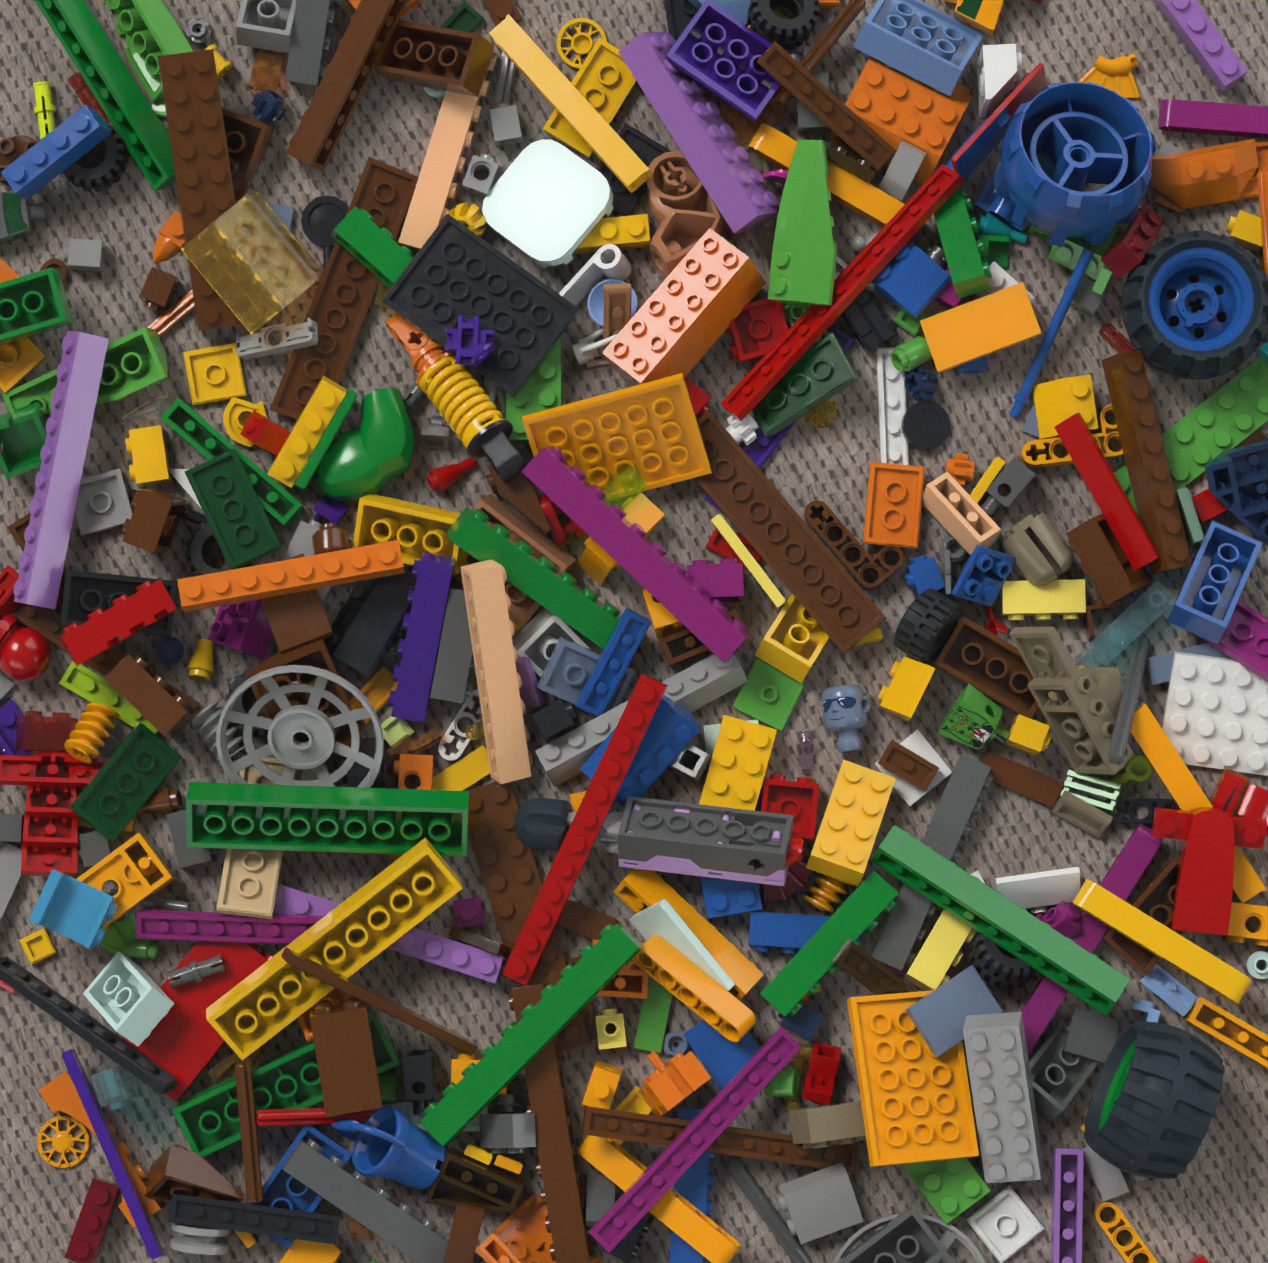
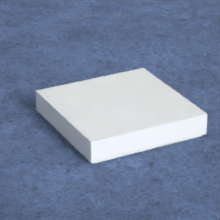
[874,729,952,807]
[966,1185,1044,1263]

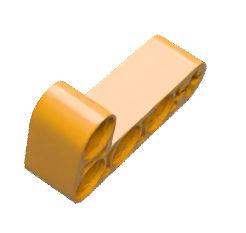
[1020,404,1124,468]

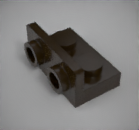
[826,137,877,184]

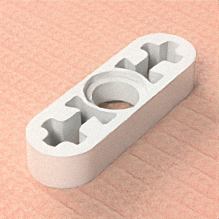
[438,689,483,761]

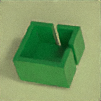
[0,402,47,479]

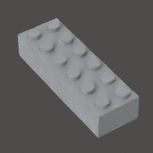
[963,1012,1044,1183]

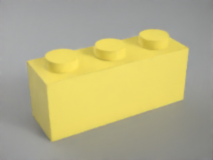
[1000,579,1086,621]
[904,910,976,991]

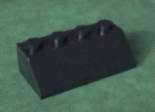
[323,570,417,677]

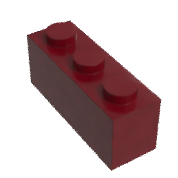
[1100,204,1164,279]
[64,1177,121,1263]

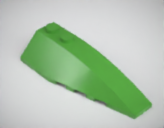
[105,0,194,102]
[768,140,837,306]
[2,327,168,417]

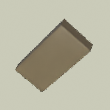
[1051,790,1113,839]

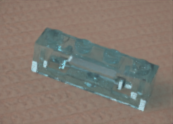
[1074,580,1176,667]

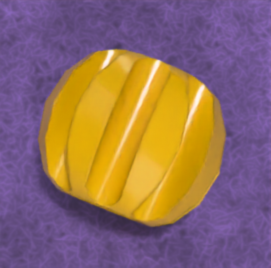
[449,202,487,237]

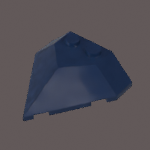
[1205,439,1268,546]

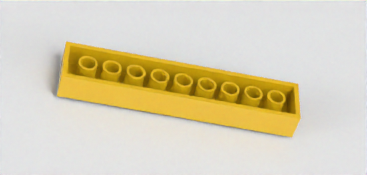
[206,837,463,1060]

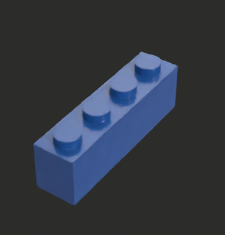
[1,105,112,199]
[748,911,861,954]

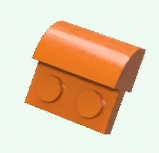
[592,940,648,999]

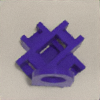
[444,315,495,367]

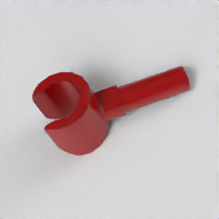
[984,605,1007,636]

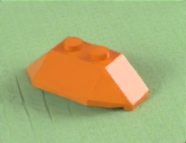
[1150,139,1258,209]

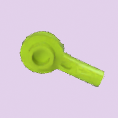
[1102,754,1153,792]

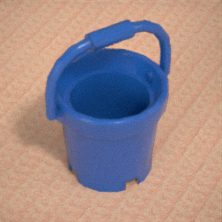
[332,1106,445,1190]

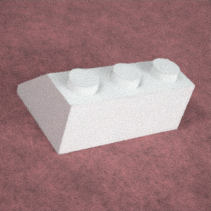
[977,44,1022,118]
[991,867,1080,914]

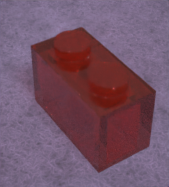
[16,711,78,753]

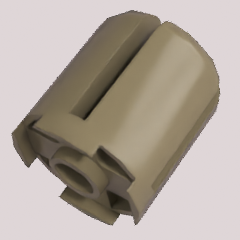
[997,507,1074,586]

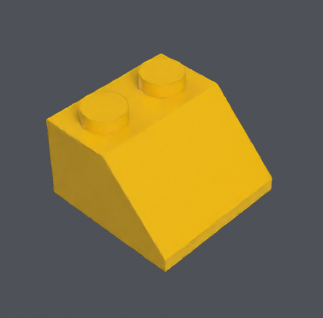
[1032,375,1099,440]
[877,656,936,722]

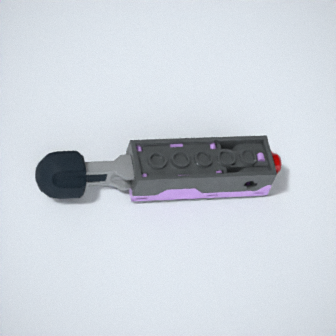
[514,796,804,886]

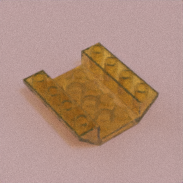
[181,188,324,335]

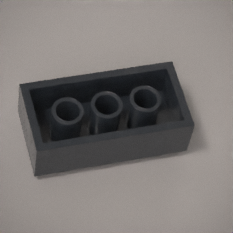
[59,570,177,638]

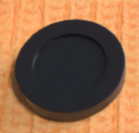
[901,401,951,450]

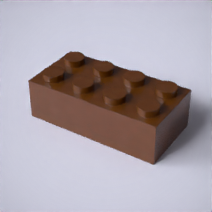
[374,20,494,97]
[933,616,1039,719]
[1101,856,1184,976]

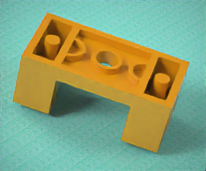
[77,833,177,931]

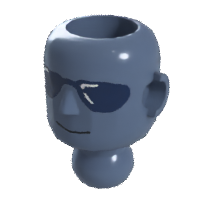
[821,684,871,753]

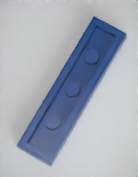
[575,608,652,717]

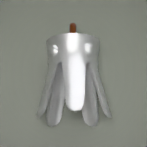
[484,378,506,413]

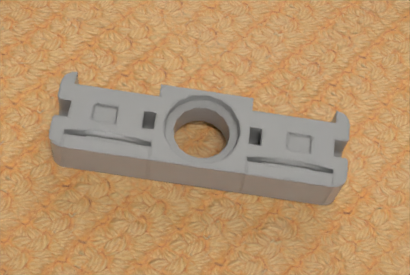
[236,318,318,360]

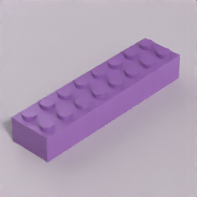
[619,32,779,234]

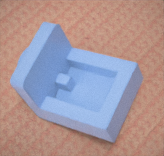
[1130,999,1161,1023]

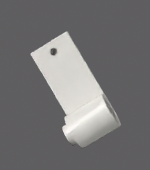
[559,244,632,306]

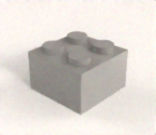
[236,0,297,53]

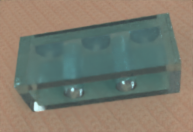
[90,1066,139,1111]

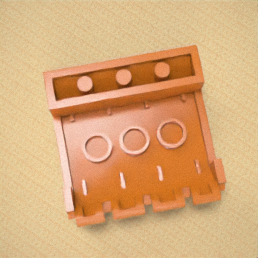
[830,56,973,185]
[475,1195,604,1263]

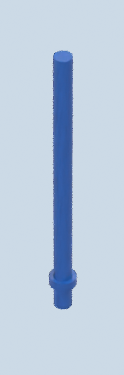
[1009,248,1094,418]

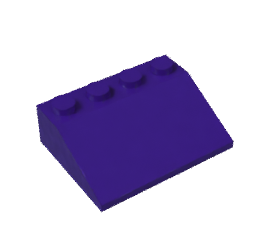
[665,0,780,121]

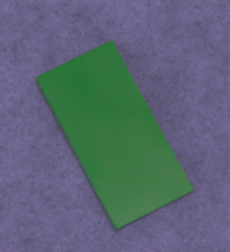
[292,388,358,491]

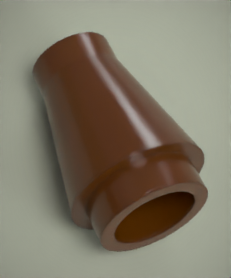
[141,786,183,814]

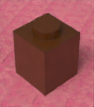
[139,267,180,312]

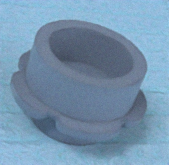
[663,1031,690,1057]

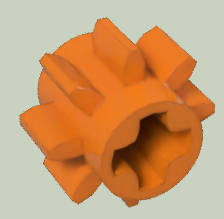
[945,453,975,488]

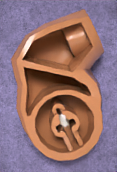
[646,151,724,279]

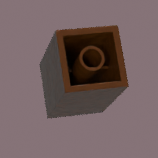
[310,997,382,1117]

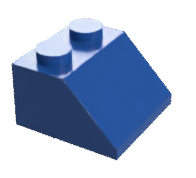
[871,241,952,318]

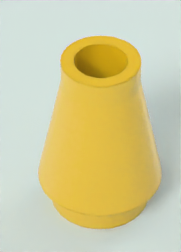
[187,639,214,681]

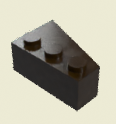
[425,1147,527,1212]

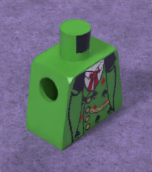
[938,684,1010,749]

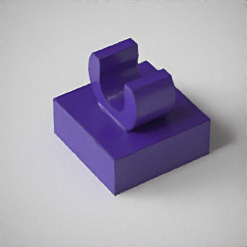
[313,496,350,524]

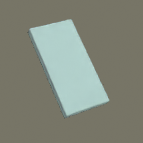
[630,899,735,991]

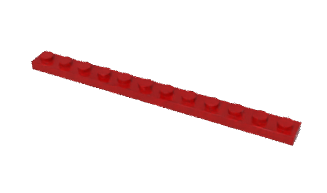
[720,164,964,421]
[501,673,668,986]

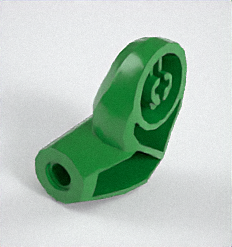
[314,388,416,502]

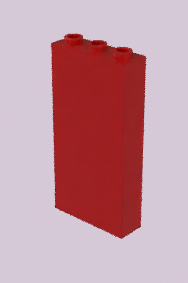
[121,941,273,1102]

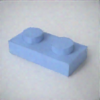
[1140,964,1197,1017]

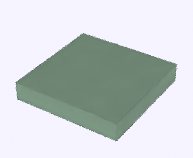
[1175,487,1204,548]

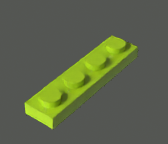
[59,660,159,735]

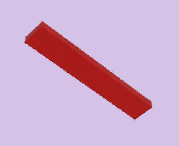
[1054,412,1160,571]

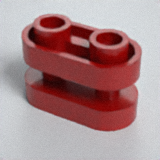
[538,495,588,547]

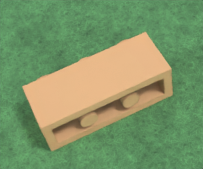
[922,472,1001,555]

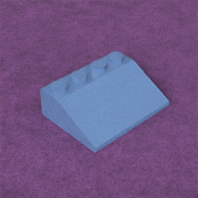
[853,0,985,96]

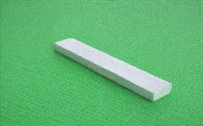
[876,347,909,465]

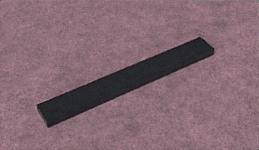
[0,957,179,1095]

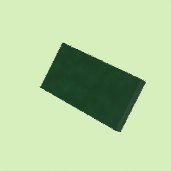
[752,332,859,438]
[185,448,282,570]
[69,722,182,843]

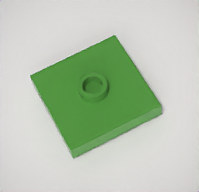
[732,658,806,732]

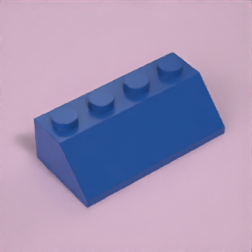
[580,695,701,807]

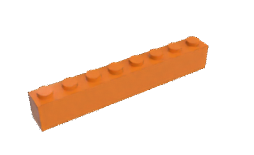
[177,540,405,612]

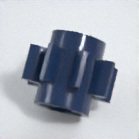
[251,89,287,124]
[905,366,938,401]

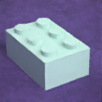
[83,951,175,1047]

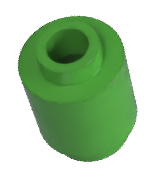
[890,336,932,372]

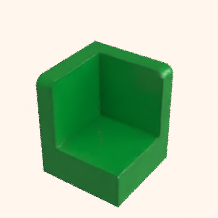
[976,235,1011,268]

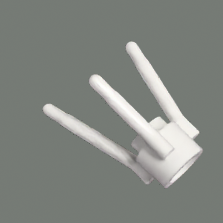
[572,328,618,368]

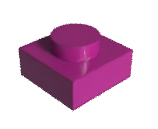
[453,897,485,928]

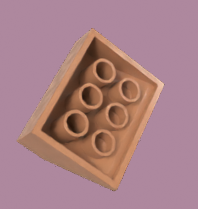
[452,494,576,630]

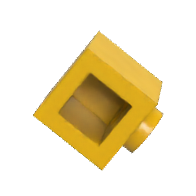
[1225,210,1263,252]

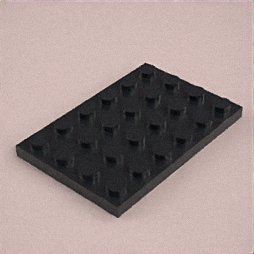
[382,214,580,398]

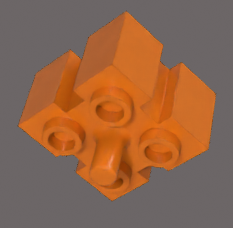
[638,1051,711,1116]

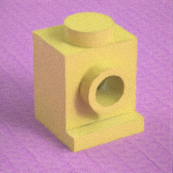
[595,1008,627,1050]

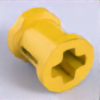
[205,44,233,80]

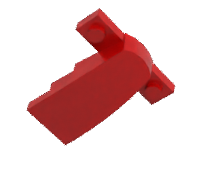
[0,751,109,877]
[1151,807,1267,936]

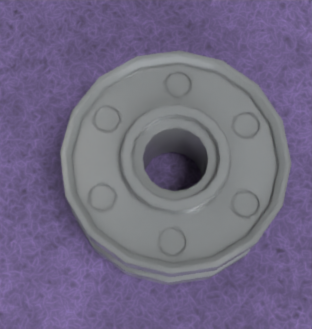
[169,1222,230,1255]

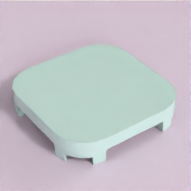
[482,140,614,269]

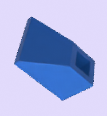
[952,545,1016,607]

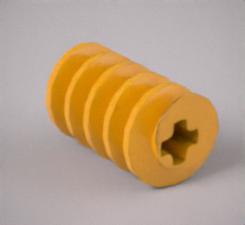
[64,702,120,764]
[802,874,853,913]

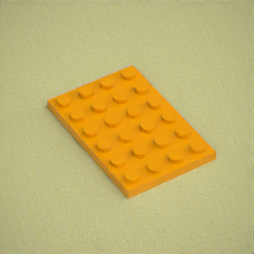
[522,373,712,515]
[847,990,979,1167]

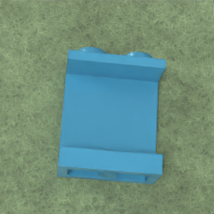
[28,869,118,949]

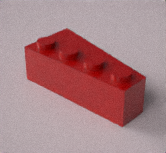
[60,580,177,667]

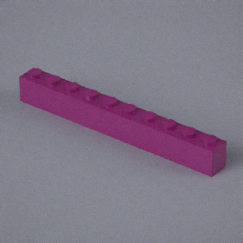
[521,446,750,663]

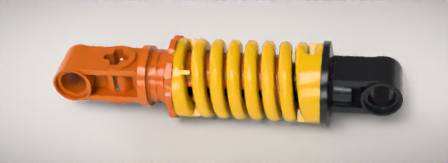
[385,314,527,482]

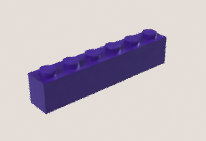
[388,552,455,723]

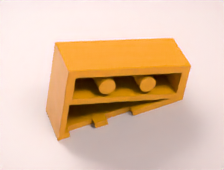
[576,492,665,586]

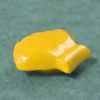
[223,397,268,447]

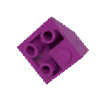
[207,599,273,659]

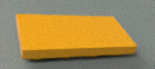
[920,282,1042,373]

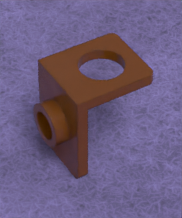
[1084,599,1123,640]

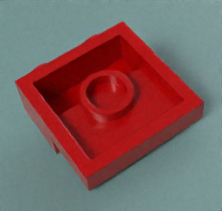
[725,298,788,365]
[761,774,819,840]

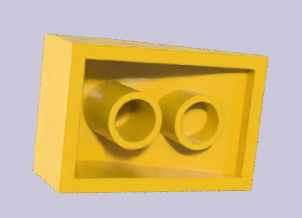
[755,593,830,684]

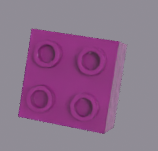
[687,558,744,603]

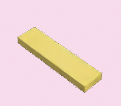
[711,514,786,609]

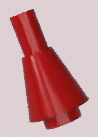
[426,457,477,494]

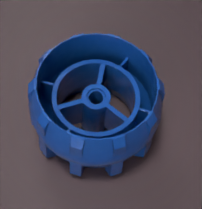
[994,82,1157,247]

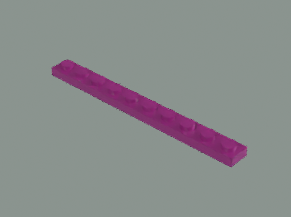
[587,1027,802,1253]

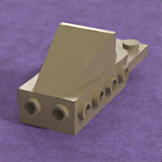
[1009,627,1134,775]

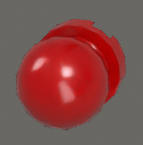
[0,614,51,681]

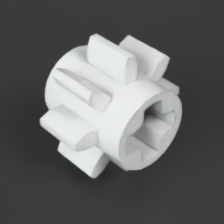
[725,414,759,446]

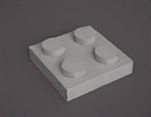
[75,468,133,537]

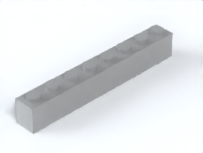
[535,654,748,787]

